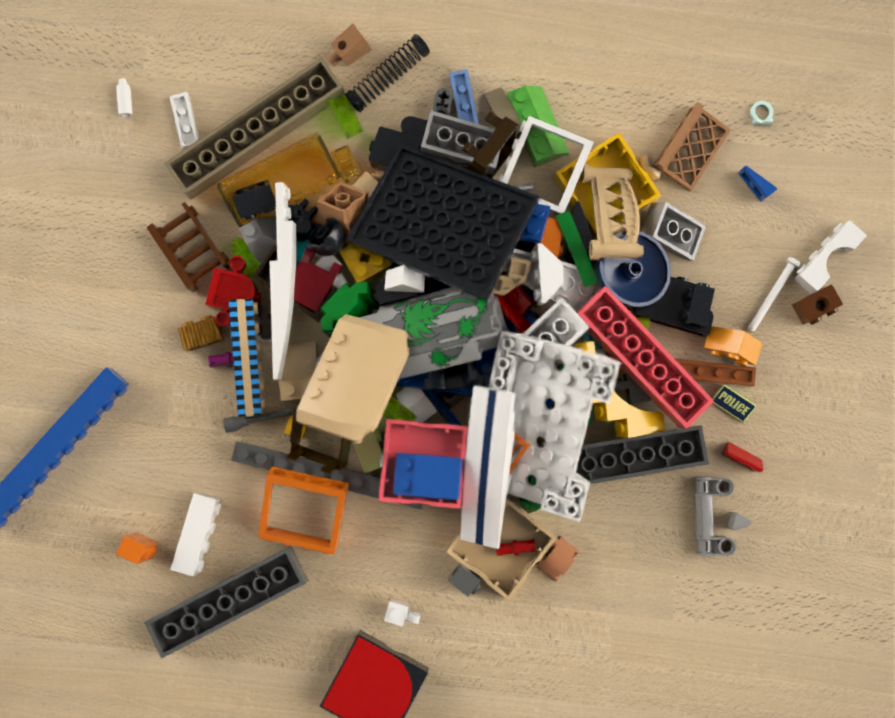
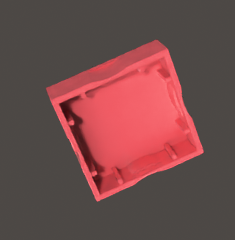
[379,419,468,509]

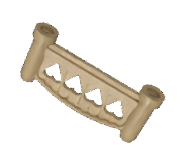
[581,165,644,260]

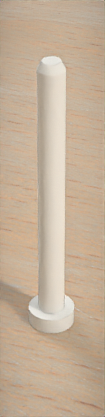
[748,257,800,332]

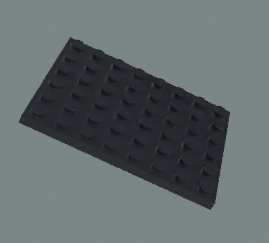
[346,144,540,301]

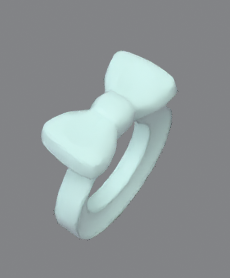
[750,101,774,125]

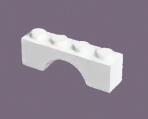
[794,220,867,294]

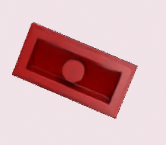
[721,442,763,473]

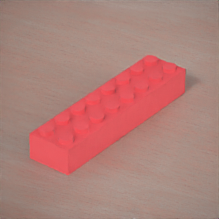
[576,286,714,429]

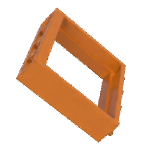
[258,466,349,555]

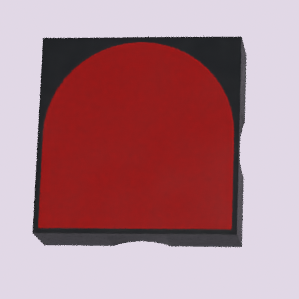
[319,630,429,718]

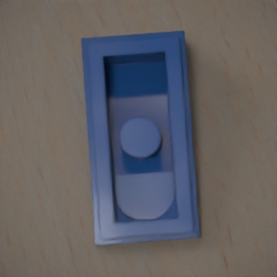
[738,166,777,202]

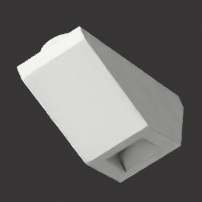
[531,244,564,306]

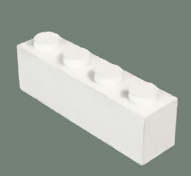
[170,492,222,576]

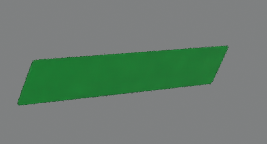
[556,211,598,287]

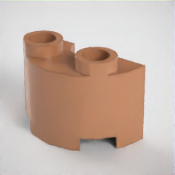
[537,536,579,581]

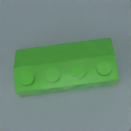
[507,86,569,168]

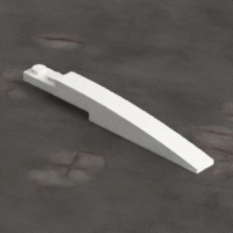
[270,182,296,380]

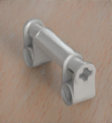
[694,477,736,557]

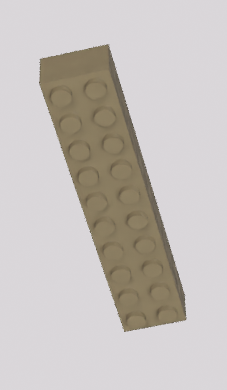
[164,57,345,200]

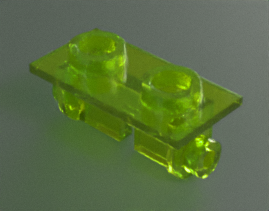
[229,237,260,278]

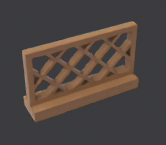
[652,102,731,192]

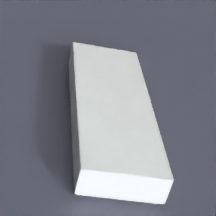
[169,92,200,150]

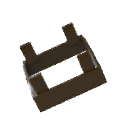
[462,111,519,178]
[286,400,351,474]

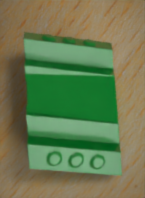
[321,282,380,337]

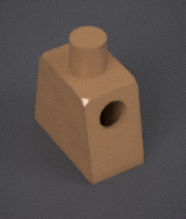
[327,24,372,67]

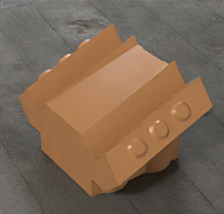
[310,182,369,241]

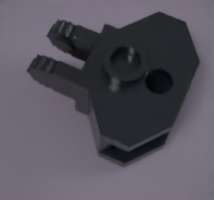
[275,199,318,242]

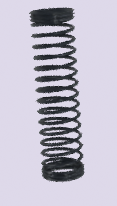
[345,34,430,112]

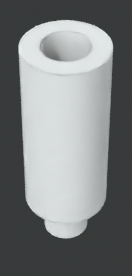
[116,78,133,118]

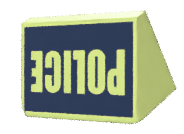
[712,385,756,423]

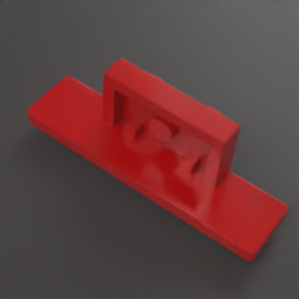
[493,285,534,334]

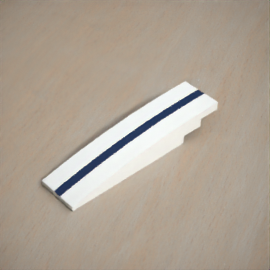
[461,385,515,549]

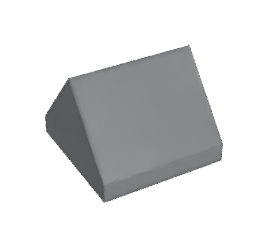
[727,511,752,531]

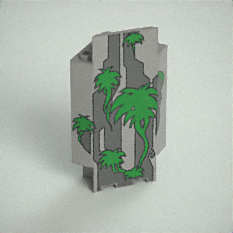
[359,287,508,379]

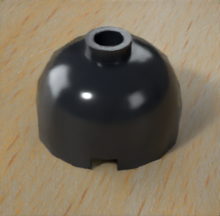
[307,217,346,257]

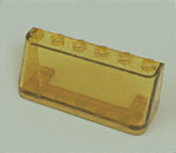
[217,133,341,228]

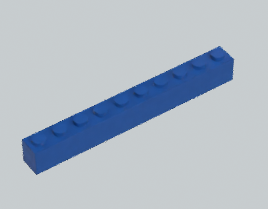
[0,367,129,528]

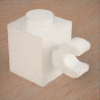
[384,598,421,627]

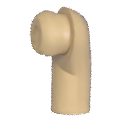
[639,156,661,181]

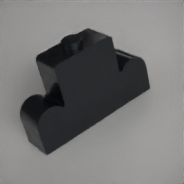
[368,116,428,171]
[632,277,714,337]

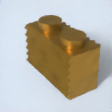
[178,315,224,352]

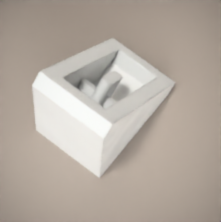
[385,265,425,293]

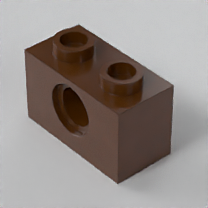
[792,284,843,325]

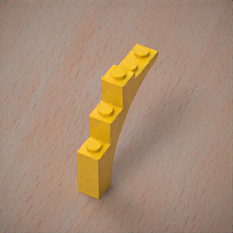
[575,342,665,438]

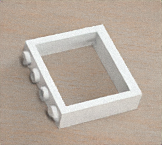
[498,116,594,215]

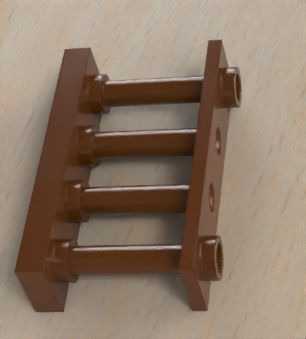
[146,202,230,292]

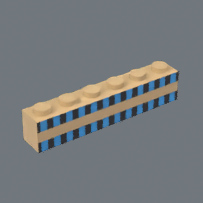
[229,298,266,417]

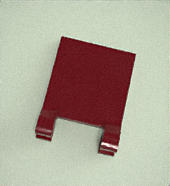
[293,248,343,312]

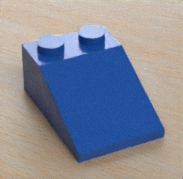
[393,453,463,500]

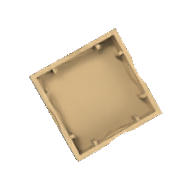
[446,498,557,601]

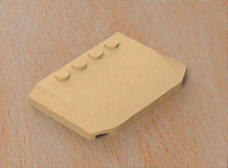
[296,314,409,444]

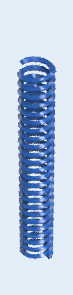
[423,390,468,445]

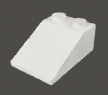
[524,298,590,362]

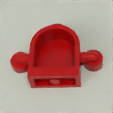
[205,256,262,327]

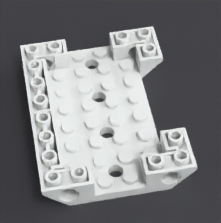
[488,331,620,522]

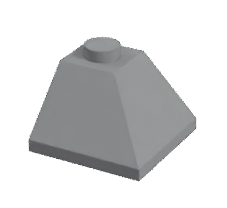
[239,216,277,264]

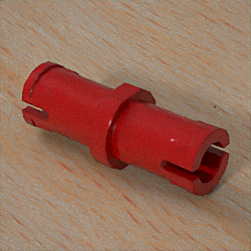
[496,539,536,556]

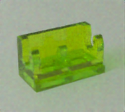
[328,94,364,139]
[383,396,417,421]

